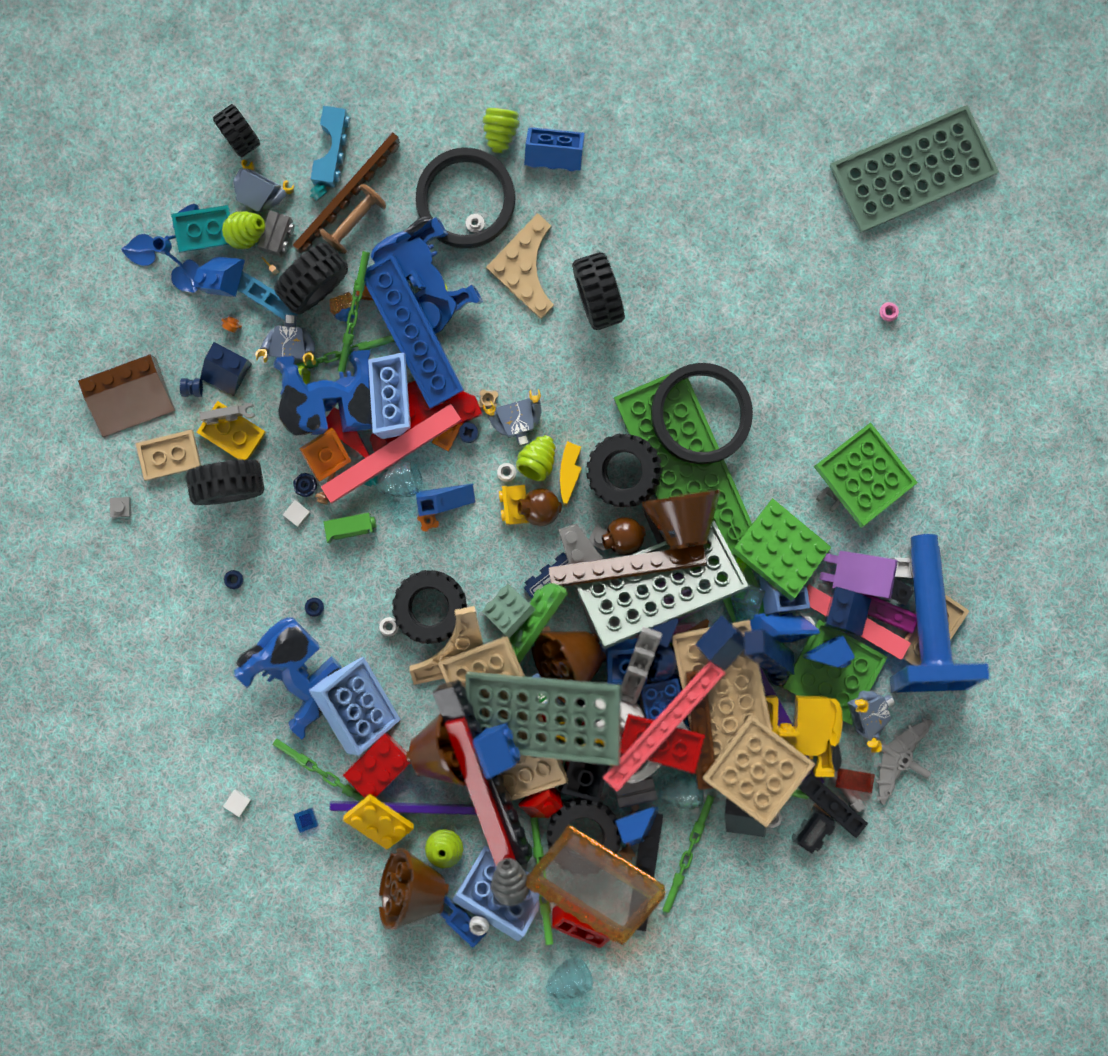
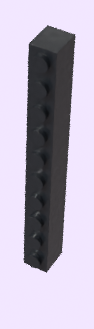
[432,679,533,865]

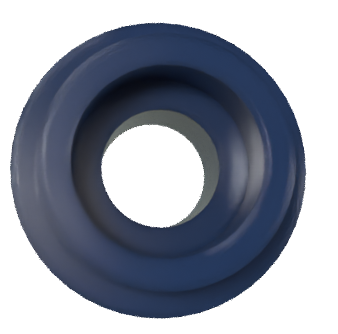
[224,570,244,589]
[305,598,324,617]

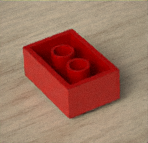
[343,732,410,798]

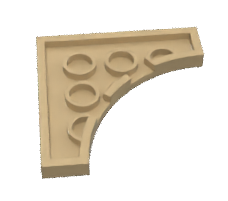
[486,213,554,319]
[409,606,484,685]

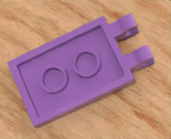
[819,550,898,599]

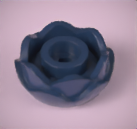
[293,473,317,497]

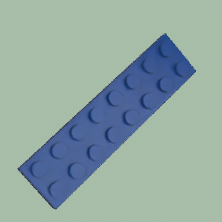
[364,254,465,409]

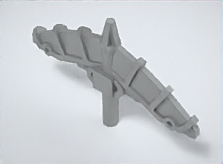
[876,718,933,805]

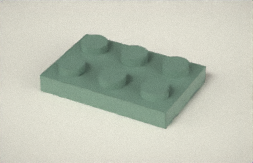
[482,584,536,638]

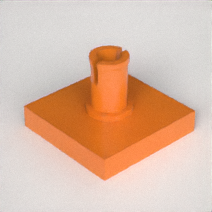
[299,428,351,482]

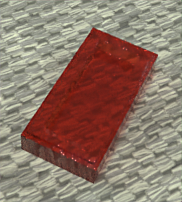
[835,768,875,794]

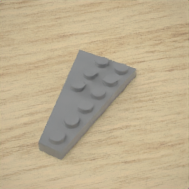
[558,524,638,638]

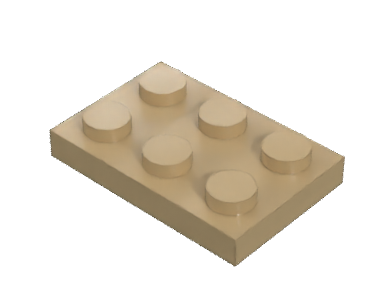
[136,430,202,481]

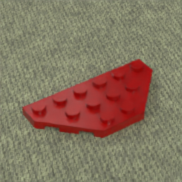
[370,381,483,452]

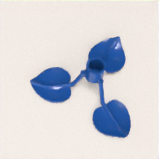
[121,204,200,293]

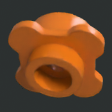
[221,316,242,333]
[417,514,439,532]

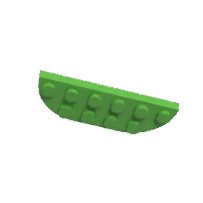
[505,583,568,664]

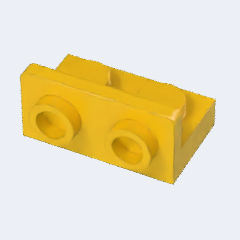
[499,485,529,525]

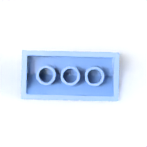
[368,352,410,439]

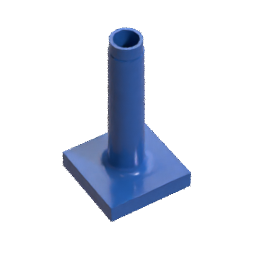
[890,534,990,693]

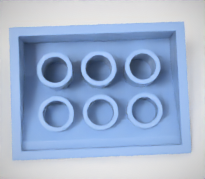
[309,657,401,756]
[452,846,551,942]

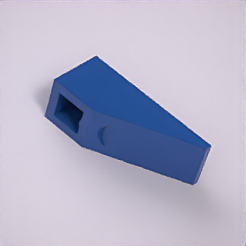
[416,483,476,516]

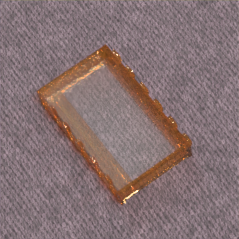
[527,825,666,945]

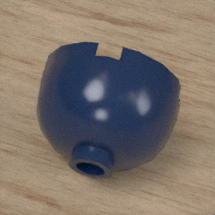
[647,644,678,681]

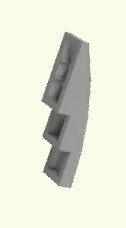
[621,627,662,704]

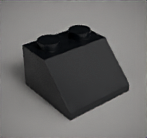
[558,760,609,802]
[725,797,766,837]

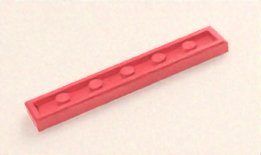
[807,585,911,660]

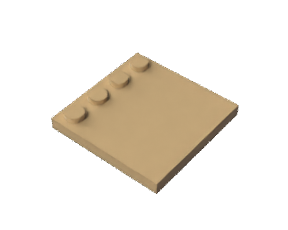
[703,715,815,827]

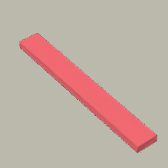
[321,404,462,503]
[602,661,726,792]

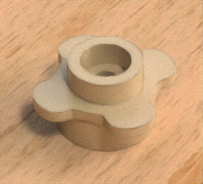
[478,389,498,408]

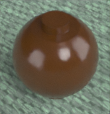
[517,488,562,527]
[601,517,646,556]

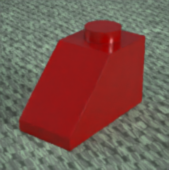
[518,787,563,818]

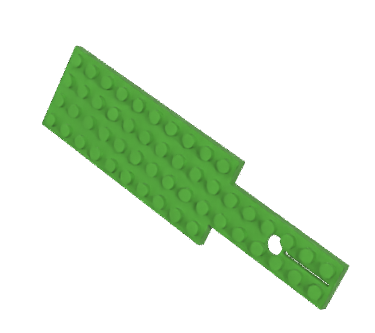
[613,373,784,668]

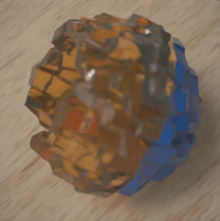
[329,292,360,322]

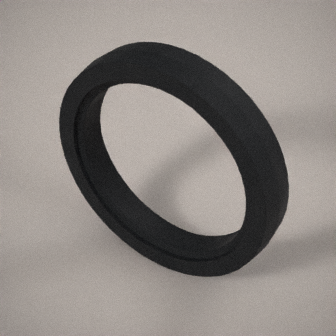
[416,147,516,249]
[651,363,753,464]

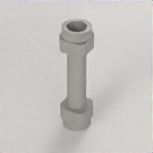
[829,770,865,813]

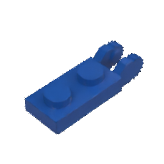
[440,896,487,948]

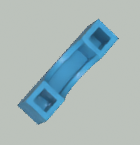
[310,106,350,188]

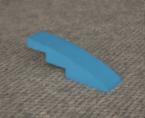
[237,271,298,321]

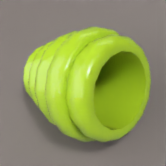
[482,108,520,153]
[222,212,265,249]
[516,435,556,481]
[425,829,464,869]

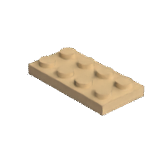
[902,595,969,666]

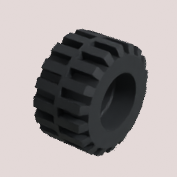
[213,104,261,158]

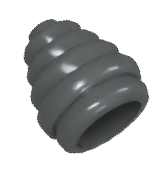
[491,858,530,906]

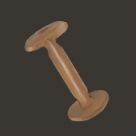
[320,184,386,254]

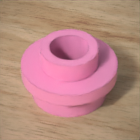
[879,302,899,322]

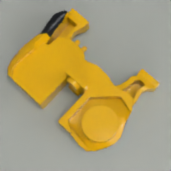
[765,695,843,777]

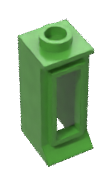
[323,513,377,544]

